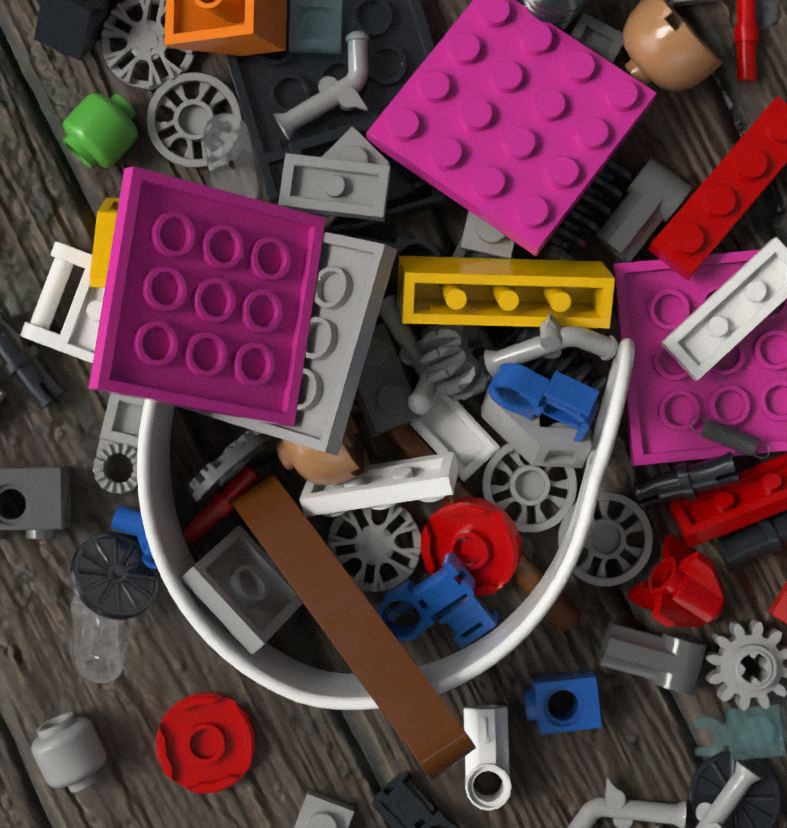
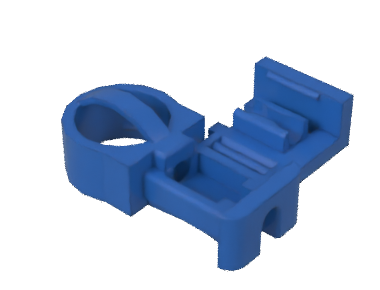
[488,363,600,442]
[377,553,499,649]

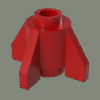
[627,534,725,628]

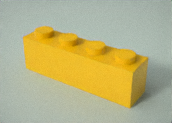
[396,256,615,329]

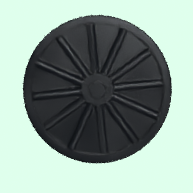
[70,532,160,620]
[688,751,781,828]

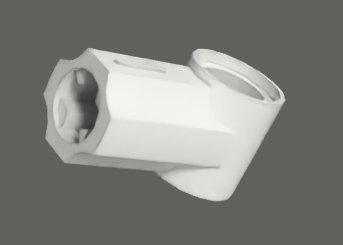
[463,704,511,811]

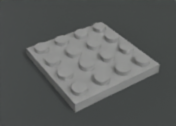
[177,232,397,456]

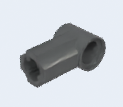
[594,156,692,263]
[599,622,707,695]

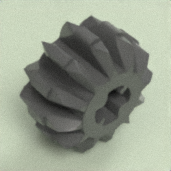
[416,324,498,402]

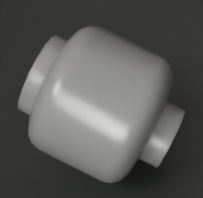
[31,712,107,792]

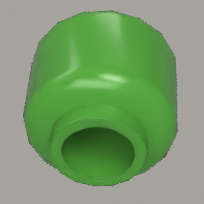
[62,93,139,169]

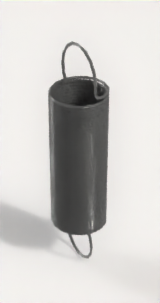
[690,417,770,459]

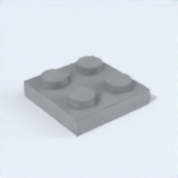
[181,525,303,655]

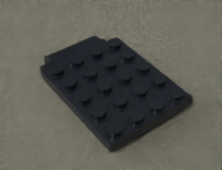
[225,0,445,235]

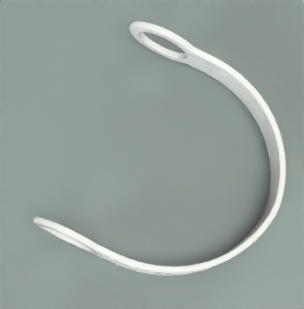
[137,338,635,710]

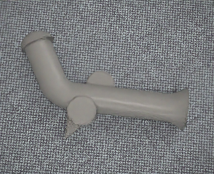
[274,30,371,140]
[378,295,436,414]
[484,312,618,377]
[655,760,762,828]
[567,778,687,828]

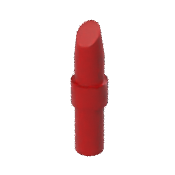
[734,0,760,83]
[183,464,261,543]

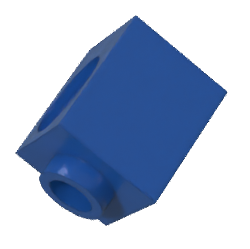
[524,669,602,735]

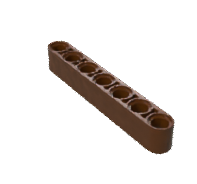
[231,473,476,781]

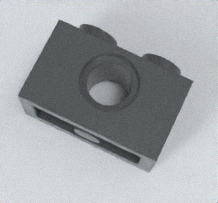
[0,466,71,540]

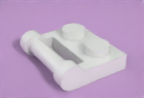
[20,241,105,363]

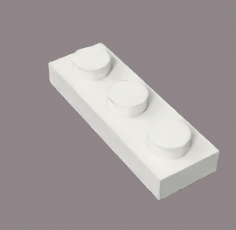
[660,237,787,381]
[299,452,459,517]

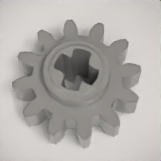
[704,619,787,711]

